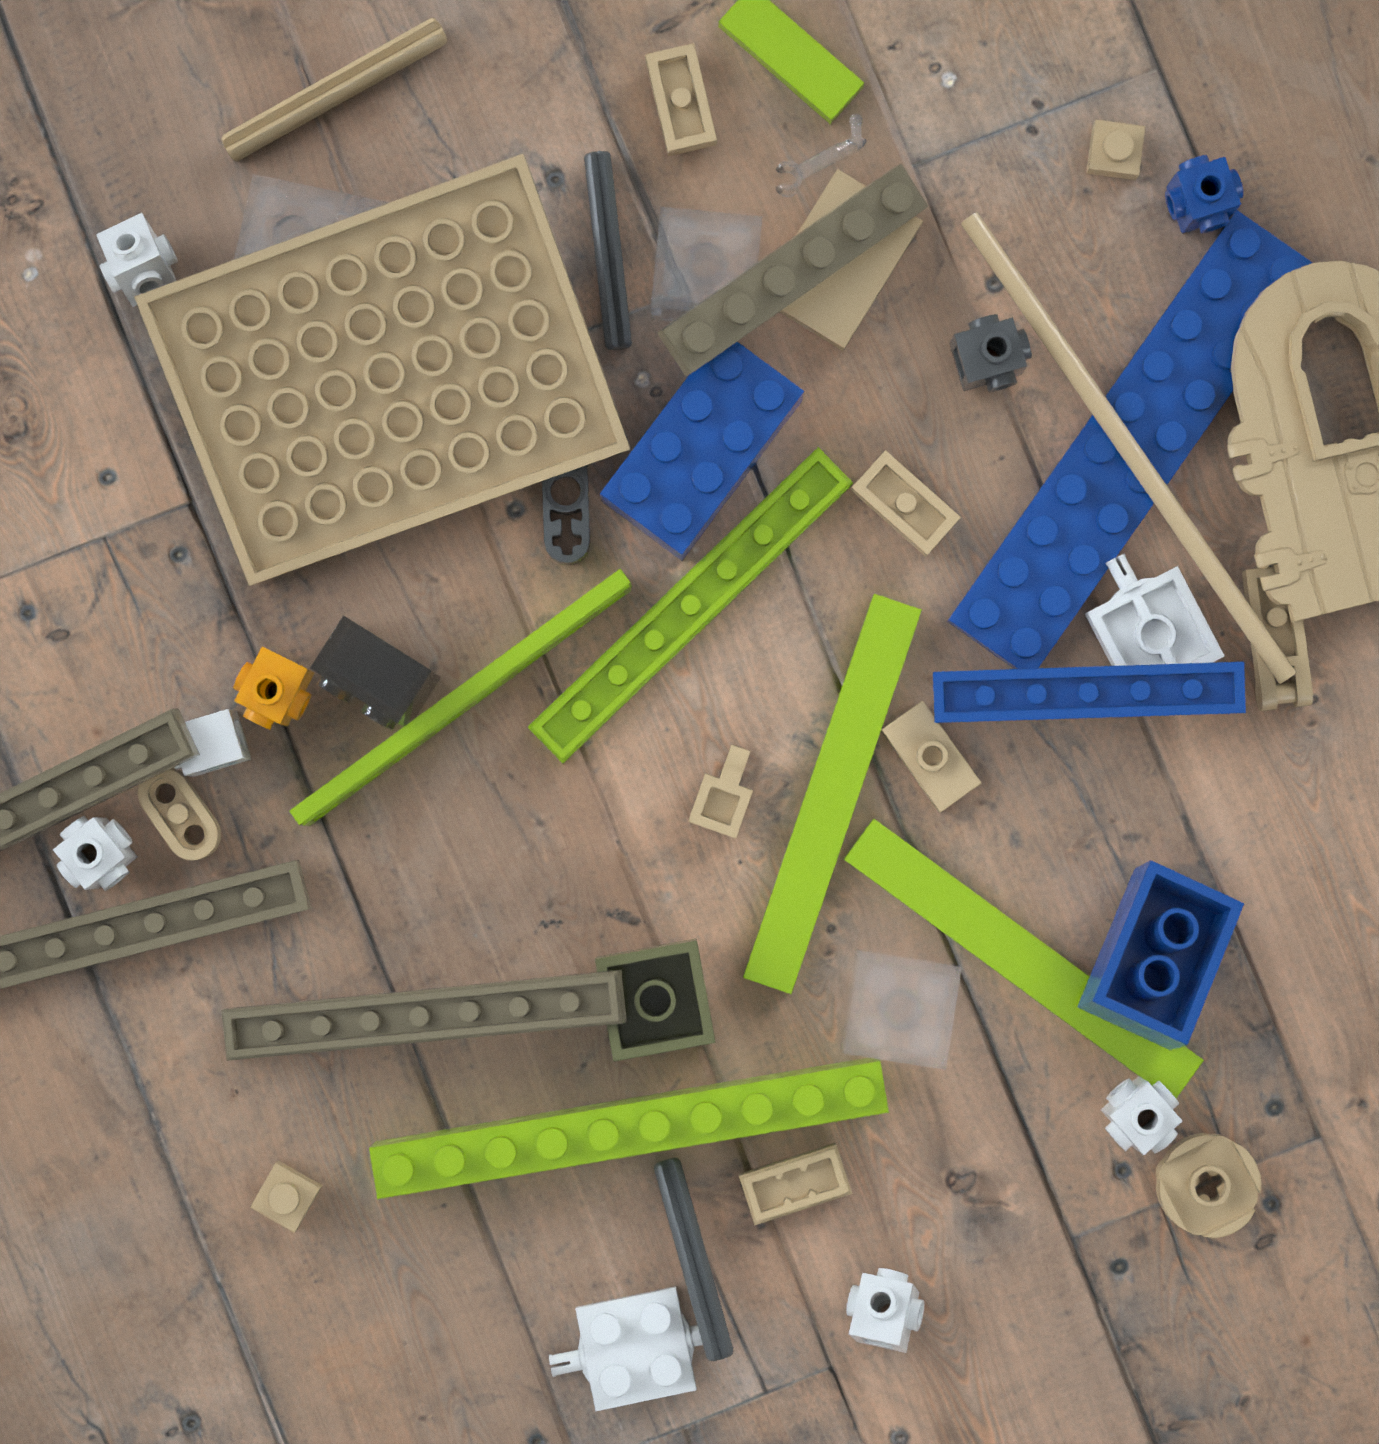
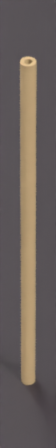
[961,212,1297,684]

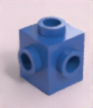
[1165,155,1243,234]

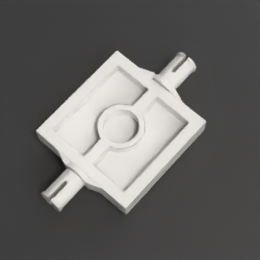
[1085,553,1224,716]
[549,1286,703,1411]

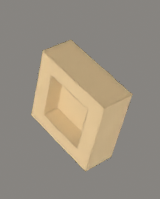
[1086,120,1145,180]
[250,1160,323,1233]

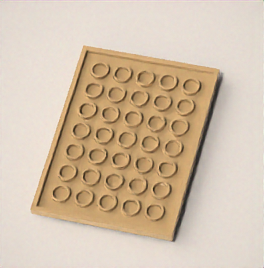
[134,153,631,586]

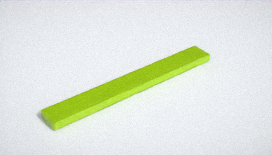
[528,447,853,764]
[289,568,632,826]
[743,593,922,994]
[843,818,1204,1099]

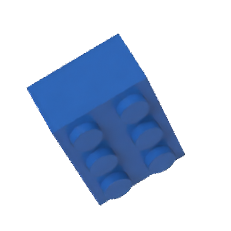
[1077,860,1244,1050]

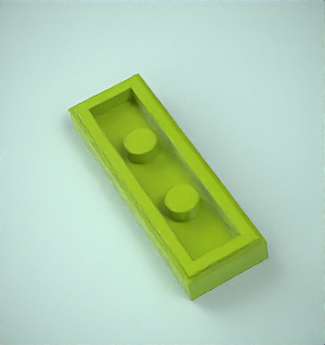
[718,0,864,125]

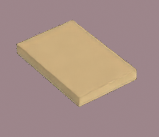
[779,169,923,351]

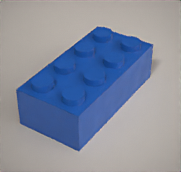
[600,342,804,561]

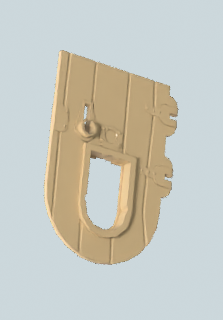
[1227,261,1379,622]

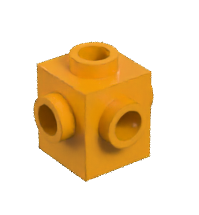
[233,646,315,730]

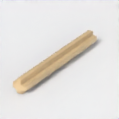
[221,18,447,161]

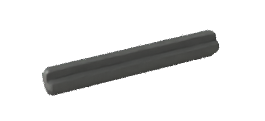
[584,151,632,350]
[654,1158,734,1361]

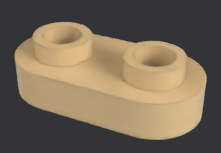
[138,769,221,860]

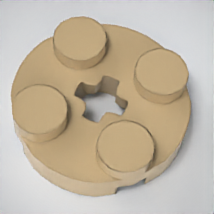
[1156,1133,1262,1238]

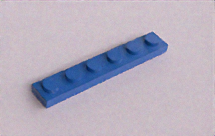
[933,662,1246,723]

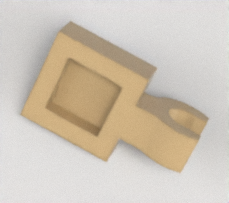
[688,744,753,838]

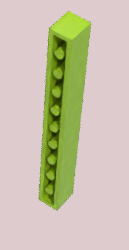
[369,1056,889,1199]

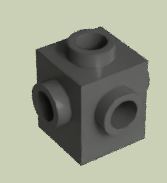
[949,314,1032,392]

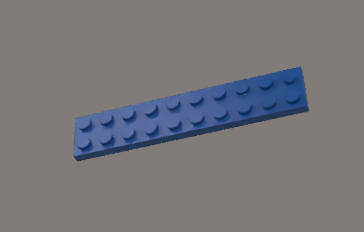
[947,210,1313,669]

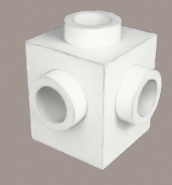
[96,213,178,307]
[53,816,138,891]
[1101,1076,1182,1155]
[846,1268,924,1353]

